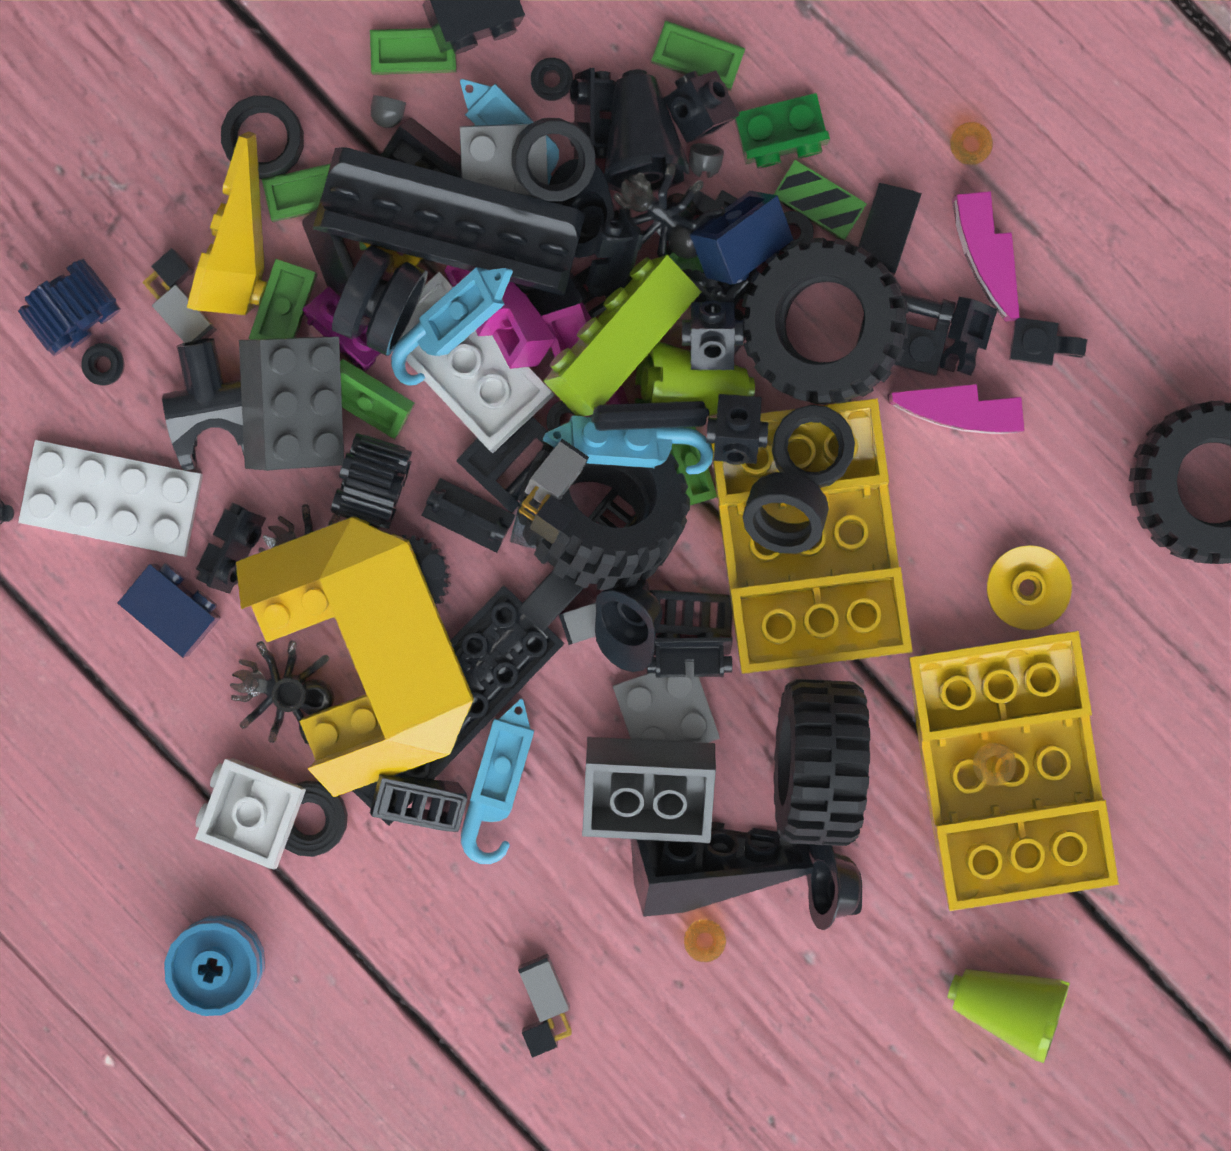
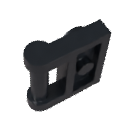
[855,292,956,376]
[456,417,548,513]

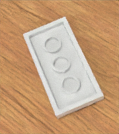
[401,272,554,453]
[18,440,203,557]

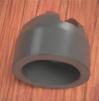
[371,95,406,128]
[689,143,724,178]

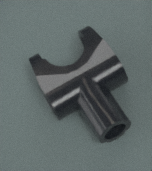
[162,338,244,471]

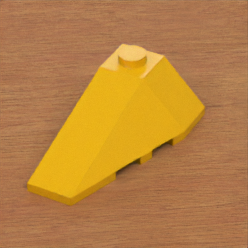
[186,131,267,315]

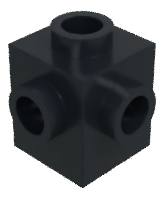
[664,70,740,143]
[682,301,743,370]
[706,394,769,465]

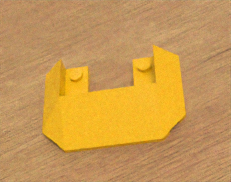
[236,516,474,797]

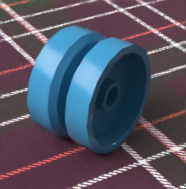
[164,915,265,1016]

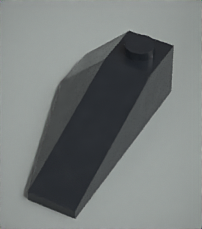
[631,821,814,917]

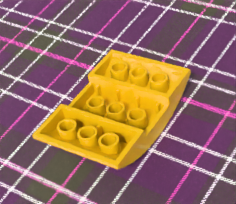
[711,398,913,674]
[909,631,1119,911]

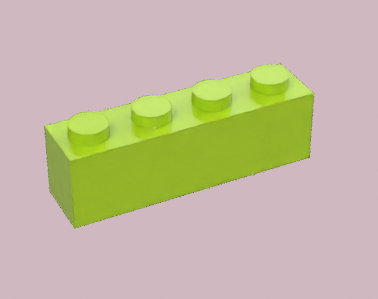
[543,255,701,417]

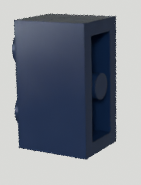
[689,190,794,284]
[117,563,221,658]

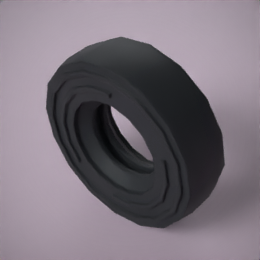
[285,781,348,857]

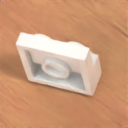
[195,758,306,869]

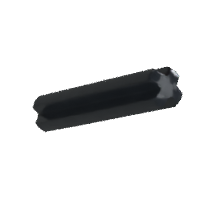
[591,401,710,431]

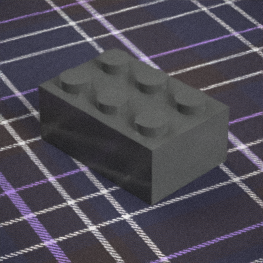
[239,337,344,471]
[582,737,716,843]

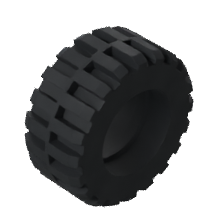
[740,238,909,405]
[1129,400,1231,564]
[517,437,690,590]
[774,679,871,846]

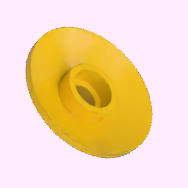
[986,545,1072,630]

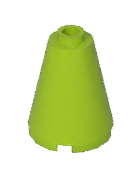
[635,342,755,416]
[947,969,1070,1063]

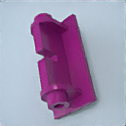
[302,286,381,372]

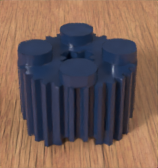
[18,259,121,356]

